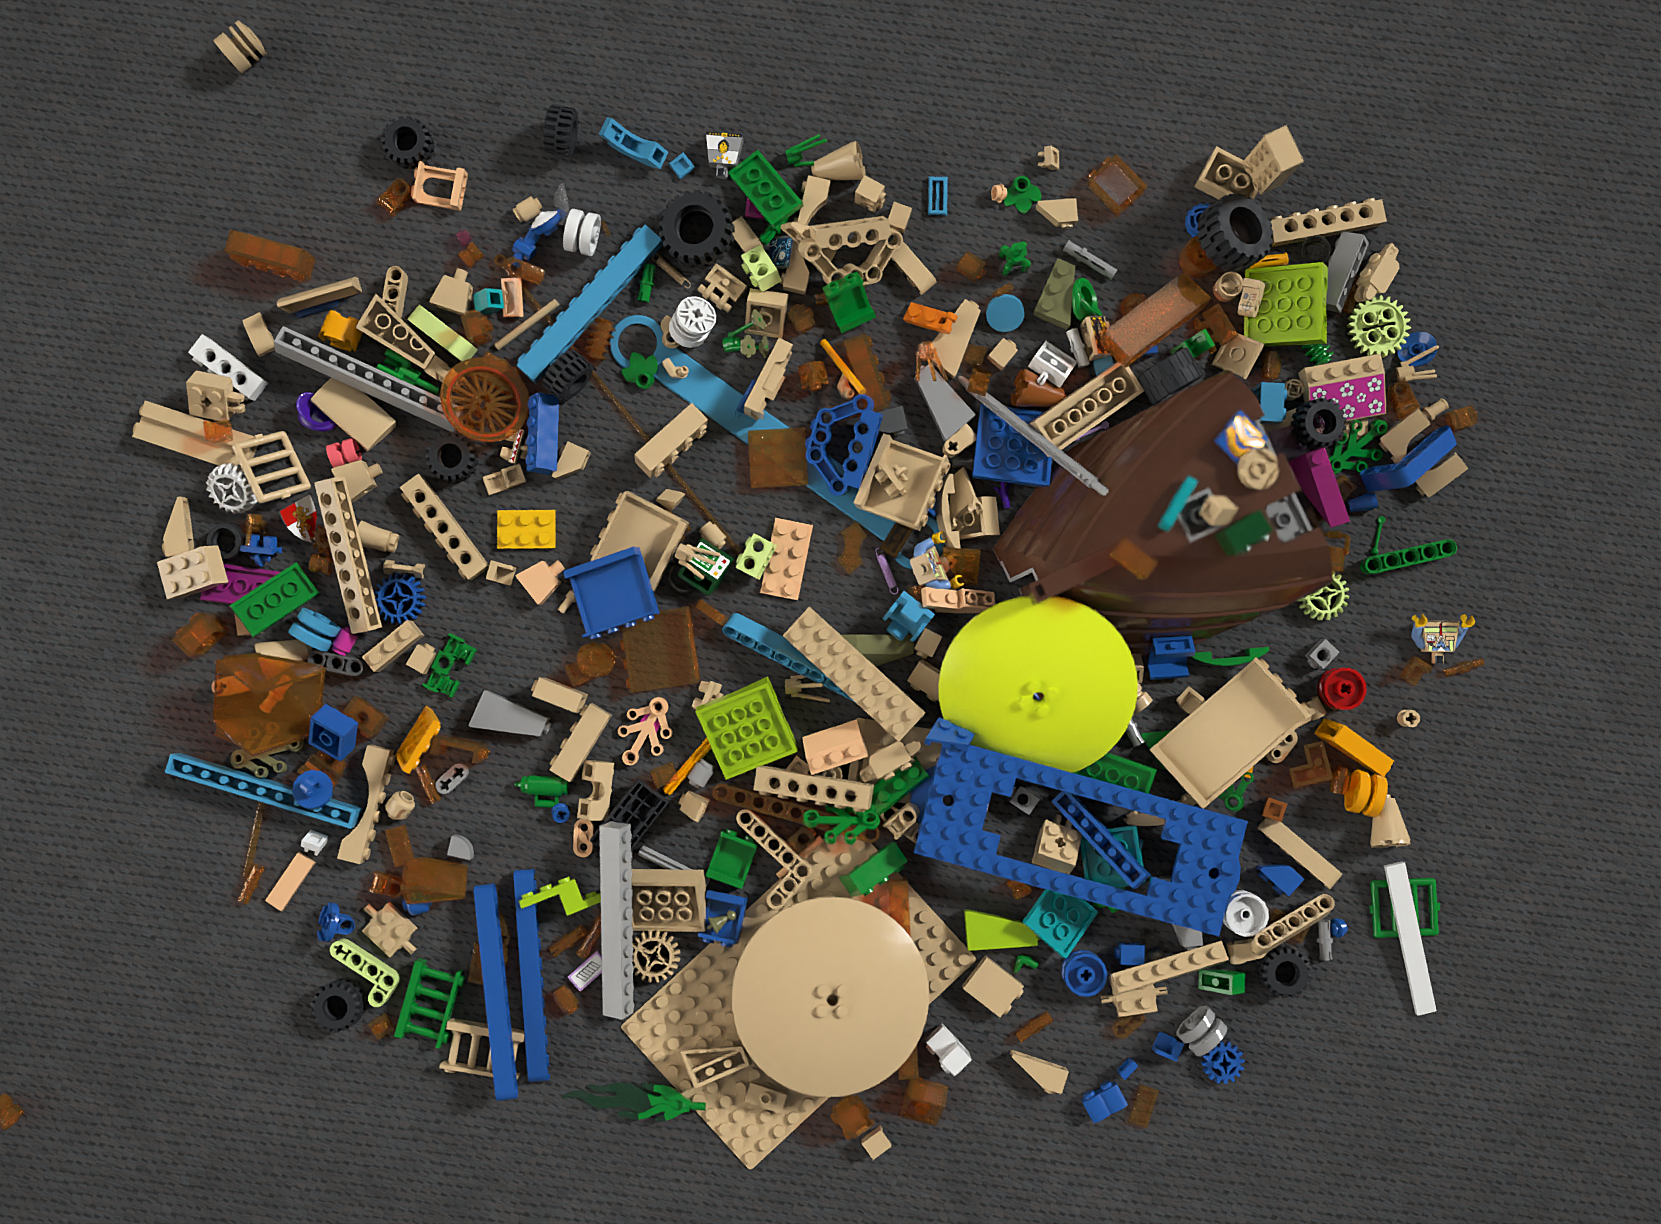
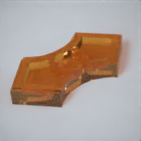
[837,521,867,575]

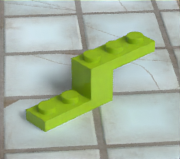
[518,876,601,916]

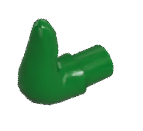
[1013,955,1038,973]

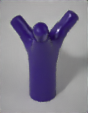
[994,482,1011,509]

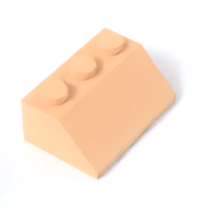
[802,719,869,775]

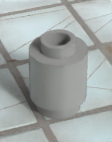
[688,759,714,788]

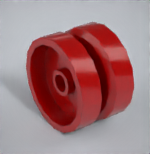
[1317,668,1367,710]

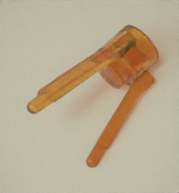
[915,342,948,381]
[244,514,272,559]

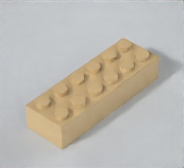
[1028,359,1144,457]

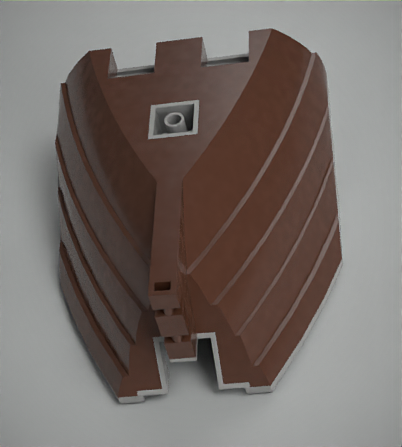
[993,370,1333,656]

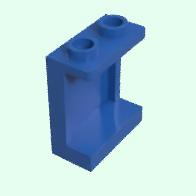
[698,890,748,947]

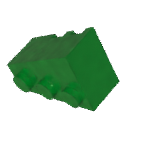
[838,842,908,897]

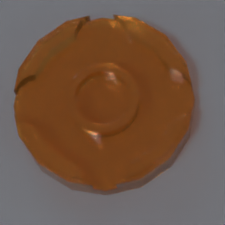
[576,642,615,677]

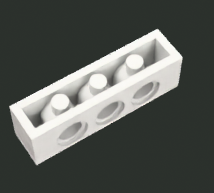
[188,334,268,401]

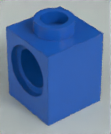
[1114,942,1145,965]

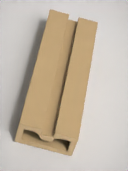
[132,401,257,469]

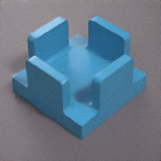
[883,591,935,642]

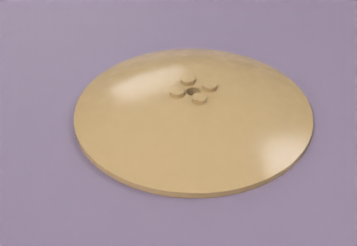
[732,897,929,1097]

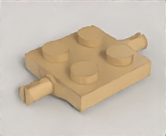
[362,902,417,957]
[1101,984,1167,1018]

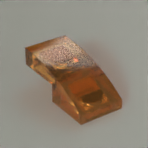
[967,366,992,397]

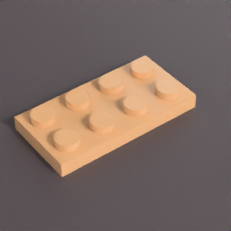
[760,518,813,600]

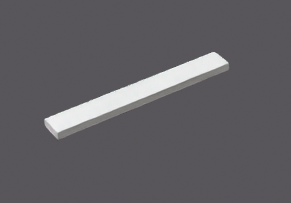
[1384,861,1436,1015]

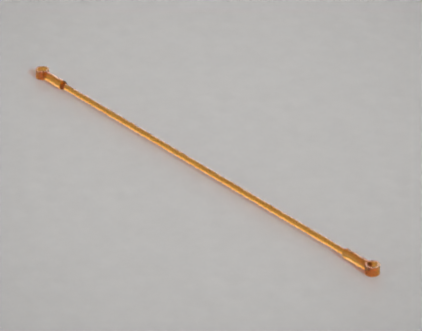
[494,254,755,569]

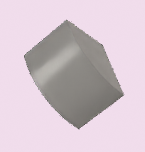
[447,834,474,860]

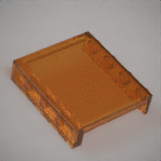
[619,606,701,693]

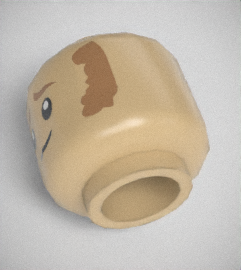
[385,791,415,820]

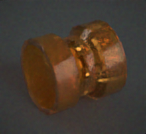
[458,241,484,269]
[309,553,334,575]
[1006,879,1032,900]

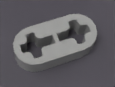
[436,763,469,794]

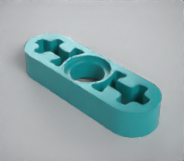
[1158,475,1198,532]

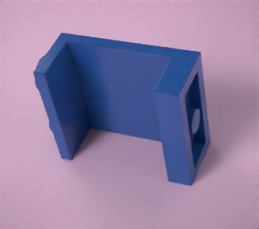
[1147,635,1195,680]

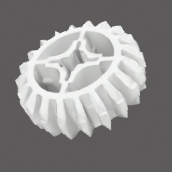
[206,462,257,514]

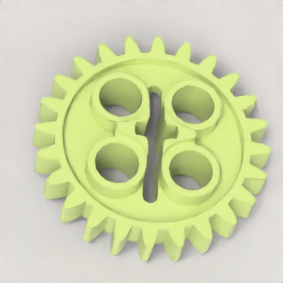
[1346,295,1411,358]

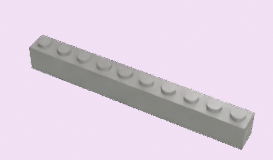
[274,326,463,433]
[600,822,634,1019]

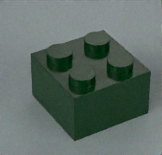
[1214,509,1273,557]

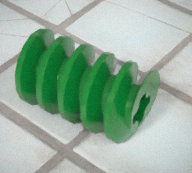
[1301,344,1333,366]

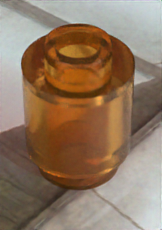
[1261,351,1282,380]
[1329,766,1352,795]
[552,985,579,1015]

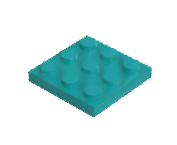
[1080,825,1146,888]
[1022,889,1098,959]

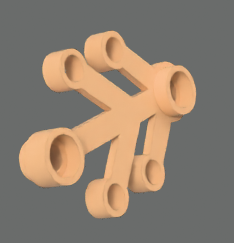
[618,697,673,765]

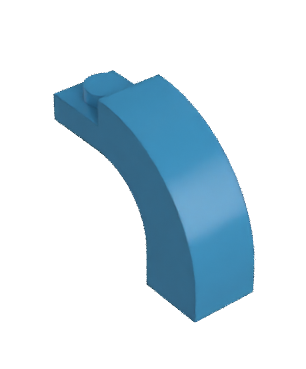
[599,117,669,169]

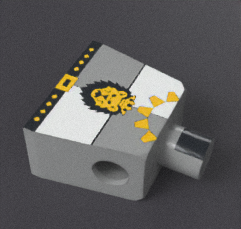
[706,132,743,179]

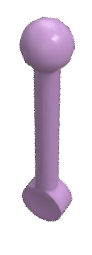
[1075,421,1109,442]

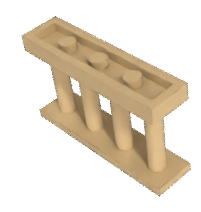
[439,1018,525,1079]

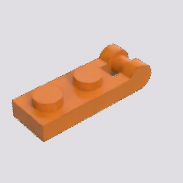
[903,302,958,335]

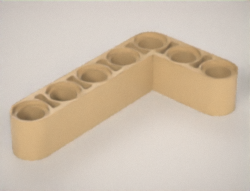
[736,809,812,909]

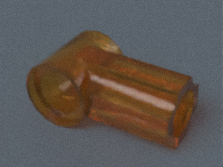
[505,256,545,285]

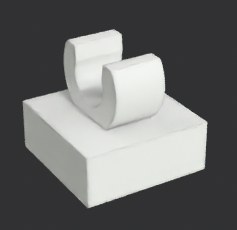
[301,830,328,856]

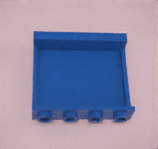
[563,547,660,640]

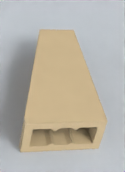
[923,299,981,379]

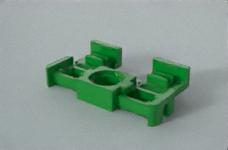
[423,633,478,698]

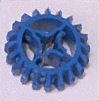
[374,573,426,625]

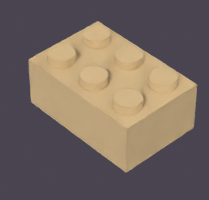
[1194,147,1258,200]
[157,545,228,599]

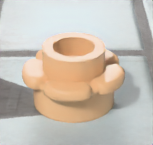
[991,184,1007,203]

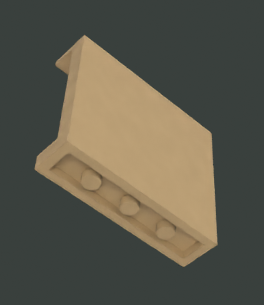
[854,433,950,531]
[590,491,689,592]

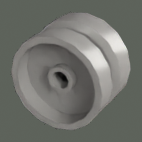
[1176,1005,1227,1056]

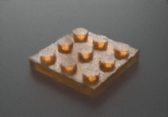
[748,427,808,489]

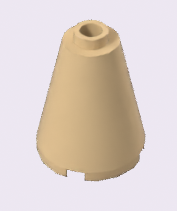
[811,141,866,180]
[255,640,313,681]
[1370,795,1411,848]

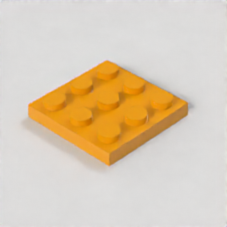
[395,706,441,774]

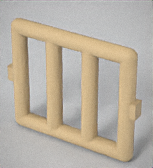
[232,431,311,503]

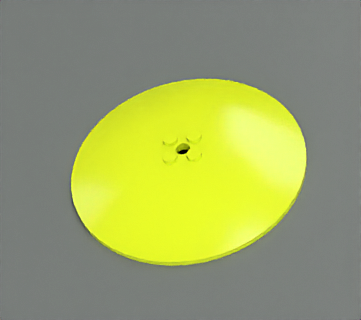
[939,596,1138,773]

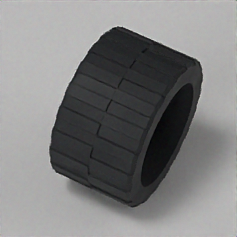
[1137,347,1204,405]

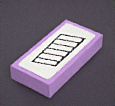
[568,950,602,991]

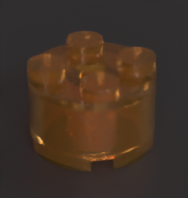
[1179,236,1217,278]
[830,1094,875,1140]

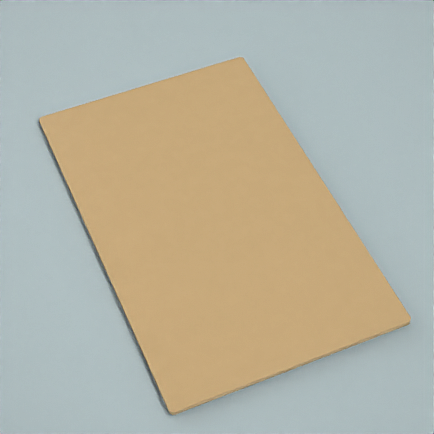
[621,825,976,1169]

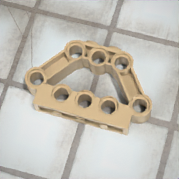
[798,216,903,288]

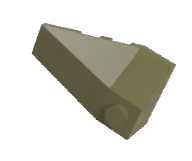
[841,635,914,667]

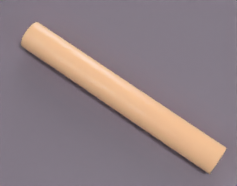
[776,836,824,879]

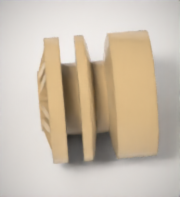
[213,20,267,74]

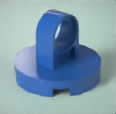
[292,770,333,809]
[317,902,355,942]

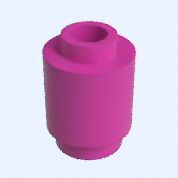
[332,626,358,656]

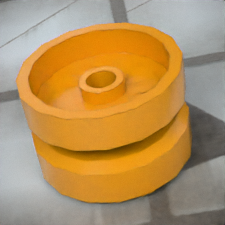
[1344,770,1388,818]

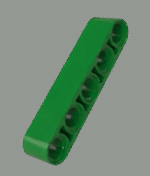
[1360,539,1457,574]

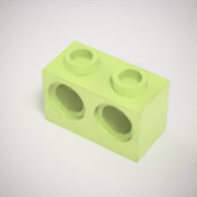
[741,244,782,292]
[736,534,777,580]

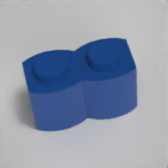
[1081,1080,1128,1123]

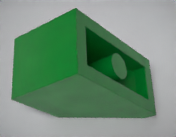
[1198,969,1245,995]

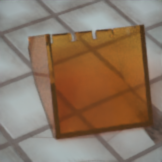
[213,653,325,757]

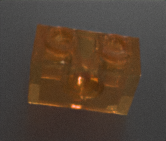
[342,696,390,738]

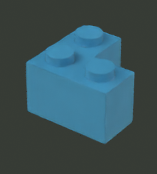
[1252,382,1287,425]

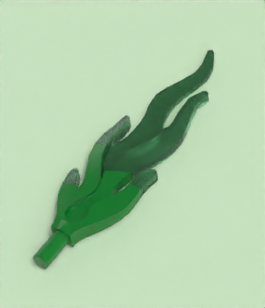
[562,1082,706,1122]

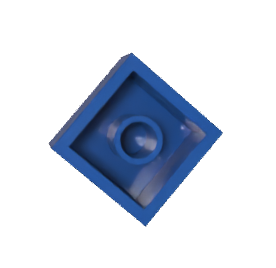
[308,704,358,762]

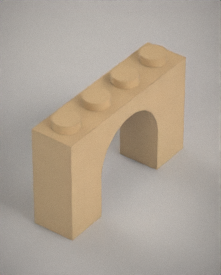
[1379,407,1468,498]

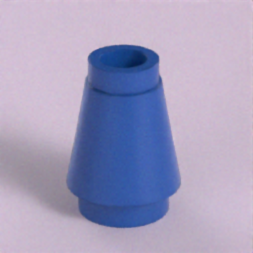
[1347,492,1378,512]

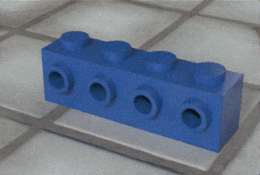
[526,392,559,475]

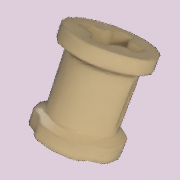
[1397,710,1420,727]

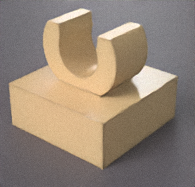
[1038,146,1059,170]

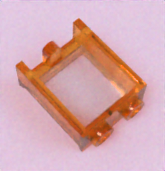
[1086,154,1148,218]

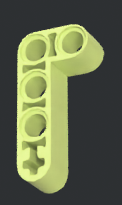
[407,305,477,365]
[330,938,400,1007]

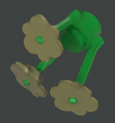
[723,309,769,358]

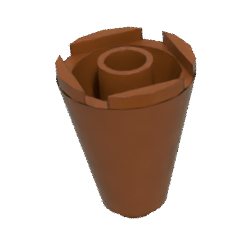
[1011,368,1067,407]

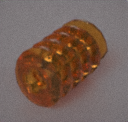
[583,317,616,360]

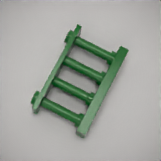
[394,958,466,1049]

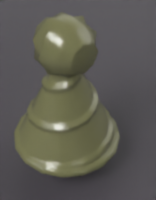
[707,910,736,934]

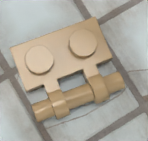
[698,263,747,313]

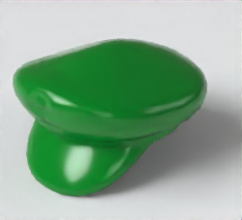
[1072,278,1103,322]

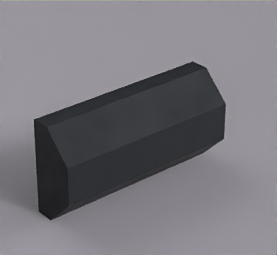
[590,778,669,850]

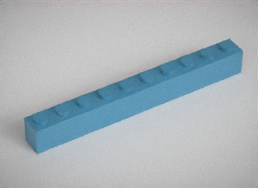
[517,225,663,384]
[165,753,363,829]

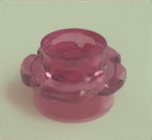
[455,229,472,247]

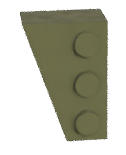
[1032,258,1075,330]

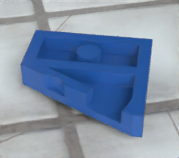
[924,717,974,750]

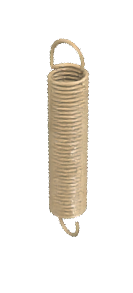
[652,254,691,288]

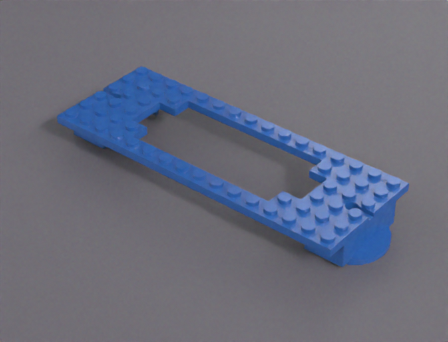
[910,745,1248,936]

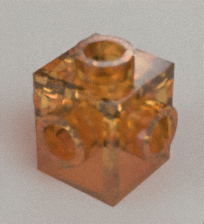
[798,361,829,392]

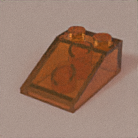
[401,857,468,904]

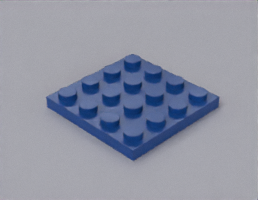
[972,404,1052,487]

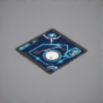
[769,235,794,269]

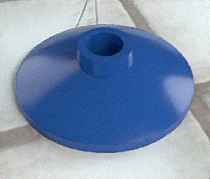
[1397,332,1437,367]

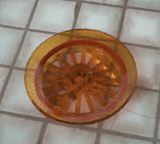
[440,357,529,442]

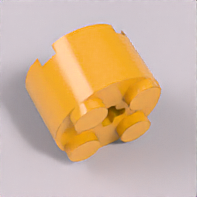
[318,310,363,351]

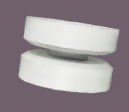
[563,209,601,256]
[1223,890,1269,937]

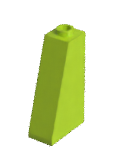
[964,909,1041,951]

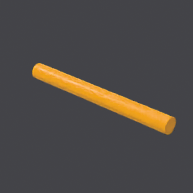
[820,339,866,394]

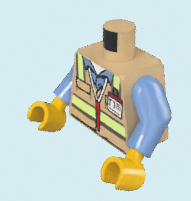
[910,531,964,590]
[1411,614,1475,663]

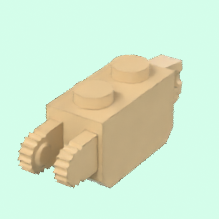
[1354,243,1399,302]
[860,741,924,783]

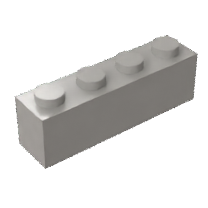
[1326,231,1369,313]

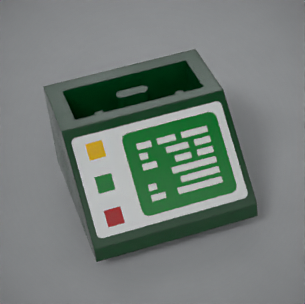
[677,538,734,596]

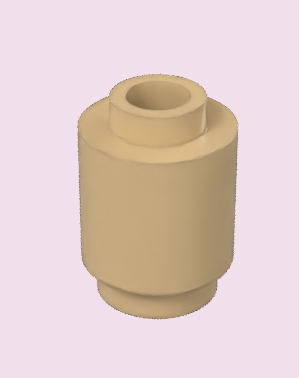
[513,196,543,223]
[699,521,727,549]

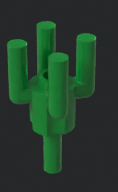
[998,241,1031,276]
[376,348,440,395]

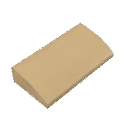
[277,277,362,314]
[311,378,396,451]

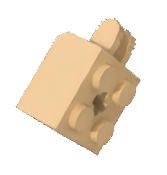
[186,371,245,422]
[1032,814,1082,874]

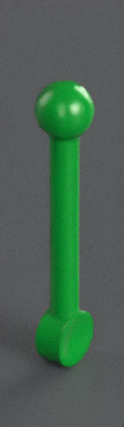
[1371,516,1385,555]

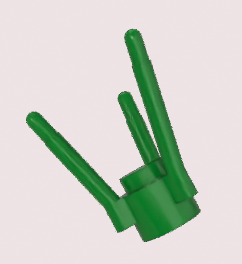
[785,134,827,167]

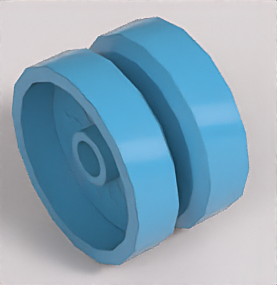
[289,608,341,652]

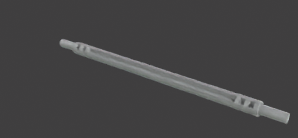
[958,376,1108,495]

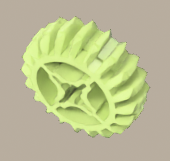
[1297,571,1349,620]

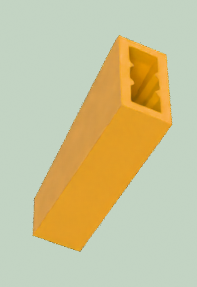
[1314,718,1394,776]

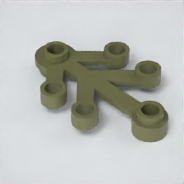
[230,724,306,778]

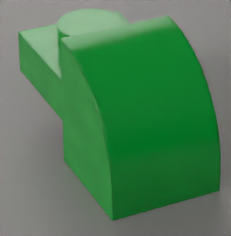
[1170,329,1215,359]

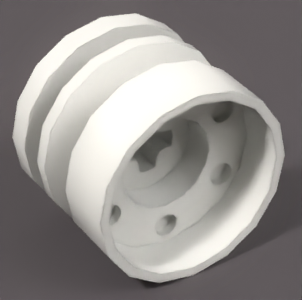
[669,296,716,348]

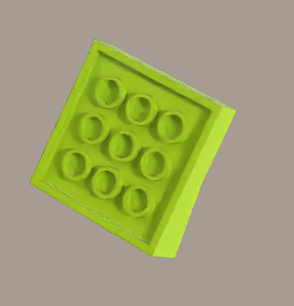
[1244,262,1328,347]
[695,677,797,780]

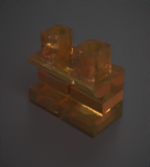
[297,750,347,789]

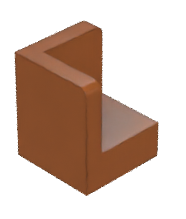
[1261,797,1287,822]

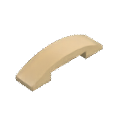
[936,474,961,553]

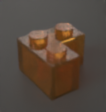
[1288,741,1333,790]

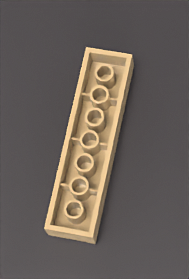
[783,607,925,742]

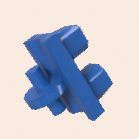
[240,534,282,566]

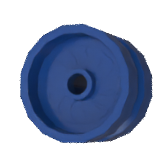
[1061,949,1107,997]

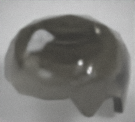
[1301,235,1331,264]

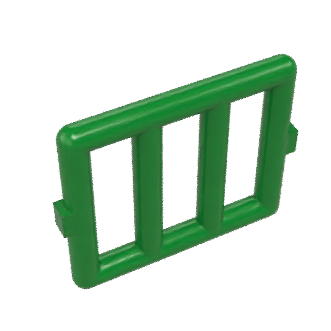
[1369,878,1440,938]

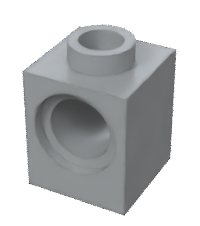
[1305,639,1339,669]
[1008,785,1040,815]

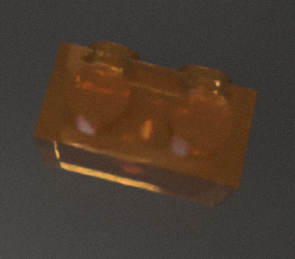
[461,310,494,346]

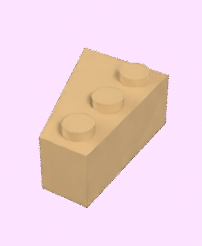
[680,1045,752,1089]

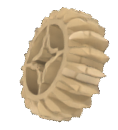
[632,929,680,982]

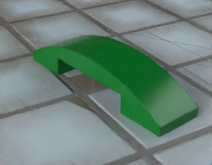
[1188,647,1269,666]

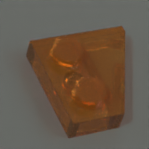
[943,547,980,585]

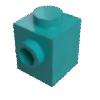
[473,288,504,314]

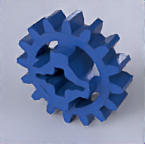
[1201,1041,1245,1084]

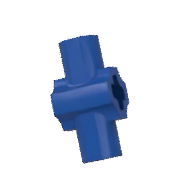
[509,230,540,269]

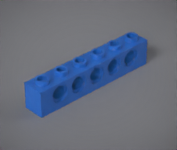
[1051,791,1151,889]

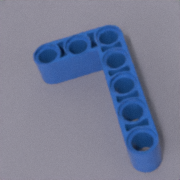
[1360,426,1457,492]

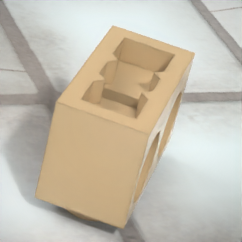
[855,175,886,213]

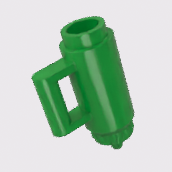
[514,775,569,808]

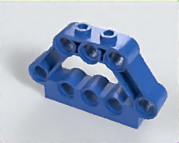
[805,394,884,496]

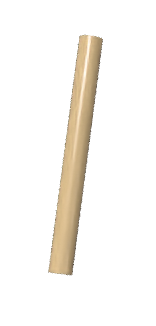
[494,299,559,350]

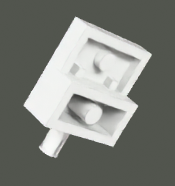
[1028,341,1077,388]

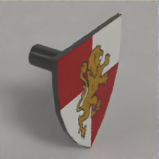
[278,494,317,543]

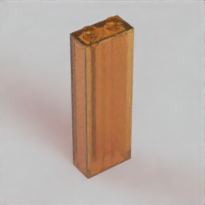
[1099,272,1211,368]

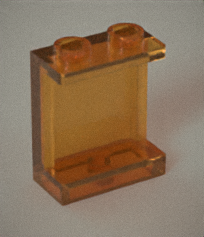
[430,733,489,764]

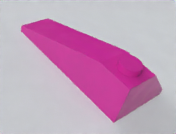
[1288,447,1350,528]

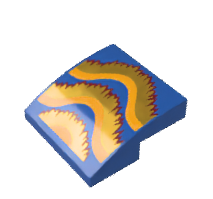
[1214,410,1268,465]

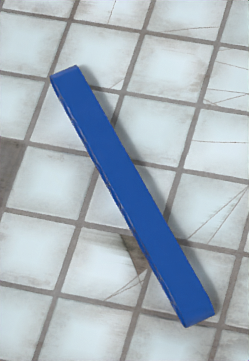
[514,869,550,1082]
[474,883,518,1101]

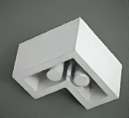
[925,1024,972,1076]

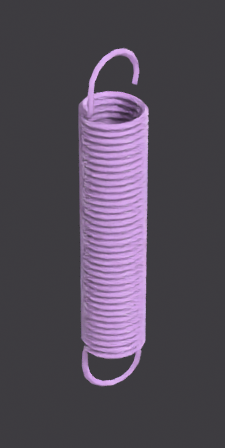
[876,548,898,594]

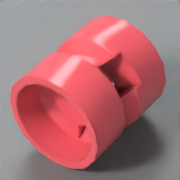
[326,438,362,468]

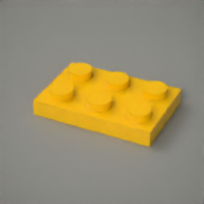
[497,510,556,549]

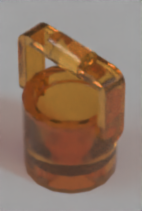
[1322,531,1351,573]

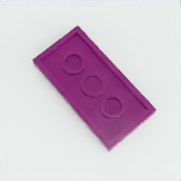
[200,564,280,604]

